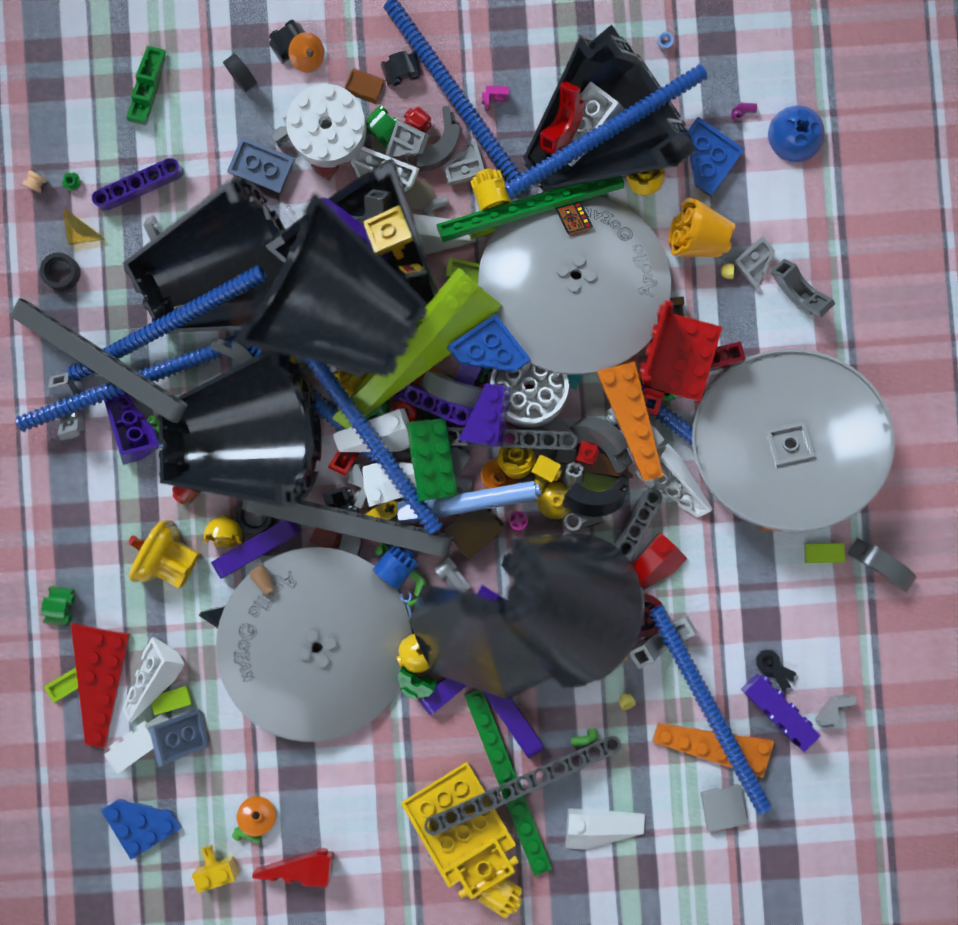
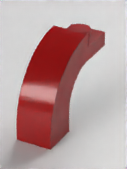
[540,81,585,155]

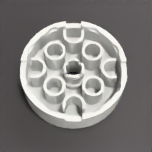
[286,84,366,168]
[490,363,569,428]

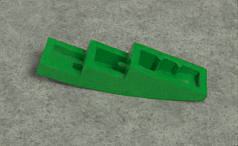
[126,46,166,126]

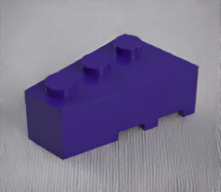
[459,384,511,446]

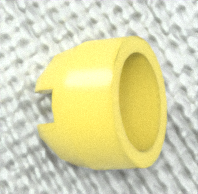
[721,263,734,279]
[619,694,636,710]

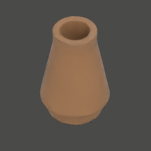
[249,564,275,595]

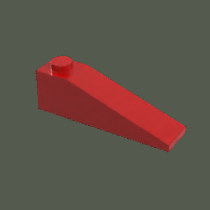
[631,533,687,590]
[252,848,333,887]

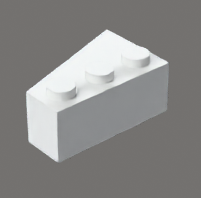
[105,713,169,774]

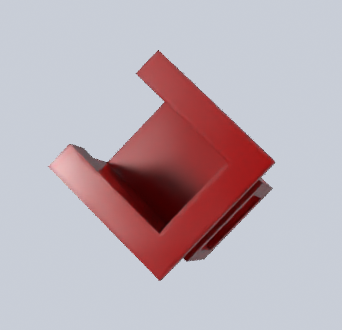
[643,387,664,418]
[574,441,599,466]

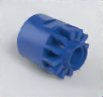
[372,545,419,590]

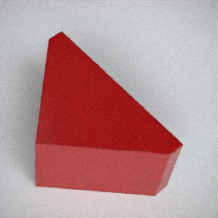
[328,450,360,476]

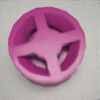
[508,511,528,530]

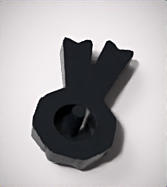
[755,649,797,692]

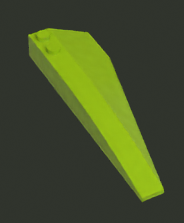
[332,268,502,429]

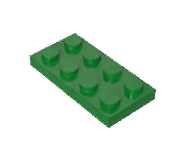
[406,419,457,502]

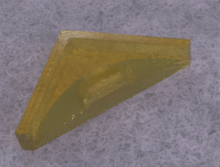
[63,209,104,245]

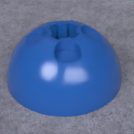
[768,105,825,162]

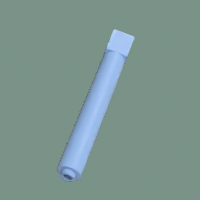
[397,481,541,525]

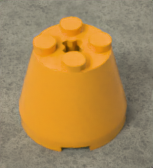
[668,198,735,257]

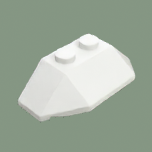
[351,146,419,192]

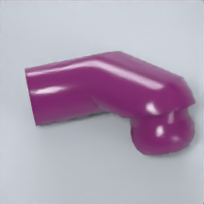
[731,103,757,121]

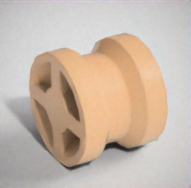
[22,170,47,193]

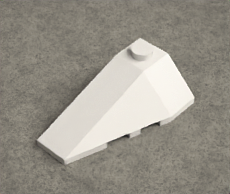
[565,81,625,167]
[333,408,410,452]
[634,443,713,518]
[363,462,416,506]
[122,637,185,723]

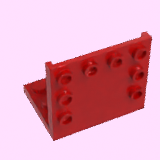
[639,300,723,402]

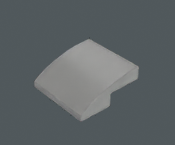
[700,784,748,831]

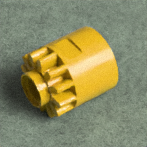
[470,168,512,211]
[476,878,522,919]

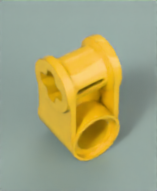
[365,500,398,520]

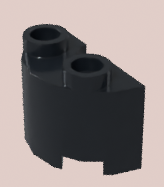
[269,20,305,64]
[381,51,423,86]
[322,486,359,513]

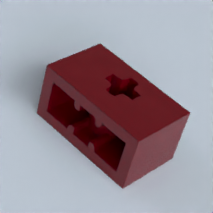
[710,341,746,371]

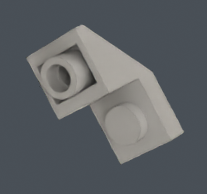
[348,464,368,509]
[815,694,857,728]

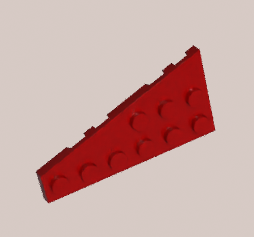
[71,623,130,748]

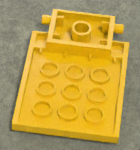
[401,762,519,900]

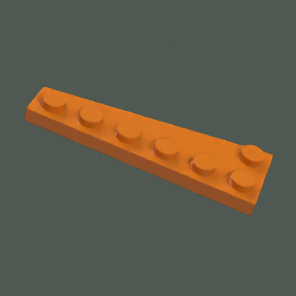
[597,362,663,481]
[652,723,774,778]

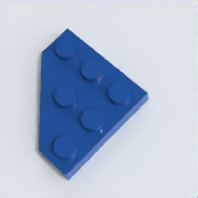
[688,117,745,197]
[448,314,531,373]
[101,798,182,860]

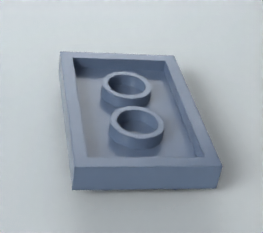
[227,137,295,195]
[148,709,209,766]

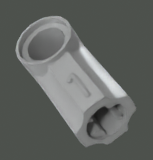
[562,462,586,490]
[563,512,603,531]
[434,557,471,591]

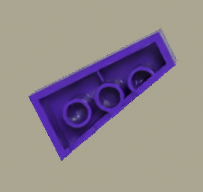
[741,673,821,752]

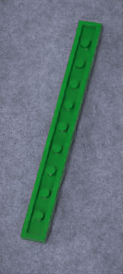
[436,177,624,242]
[464,689,552,876]

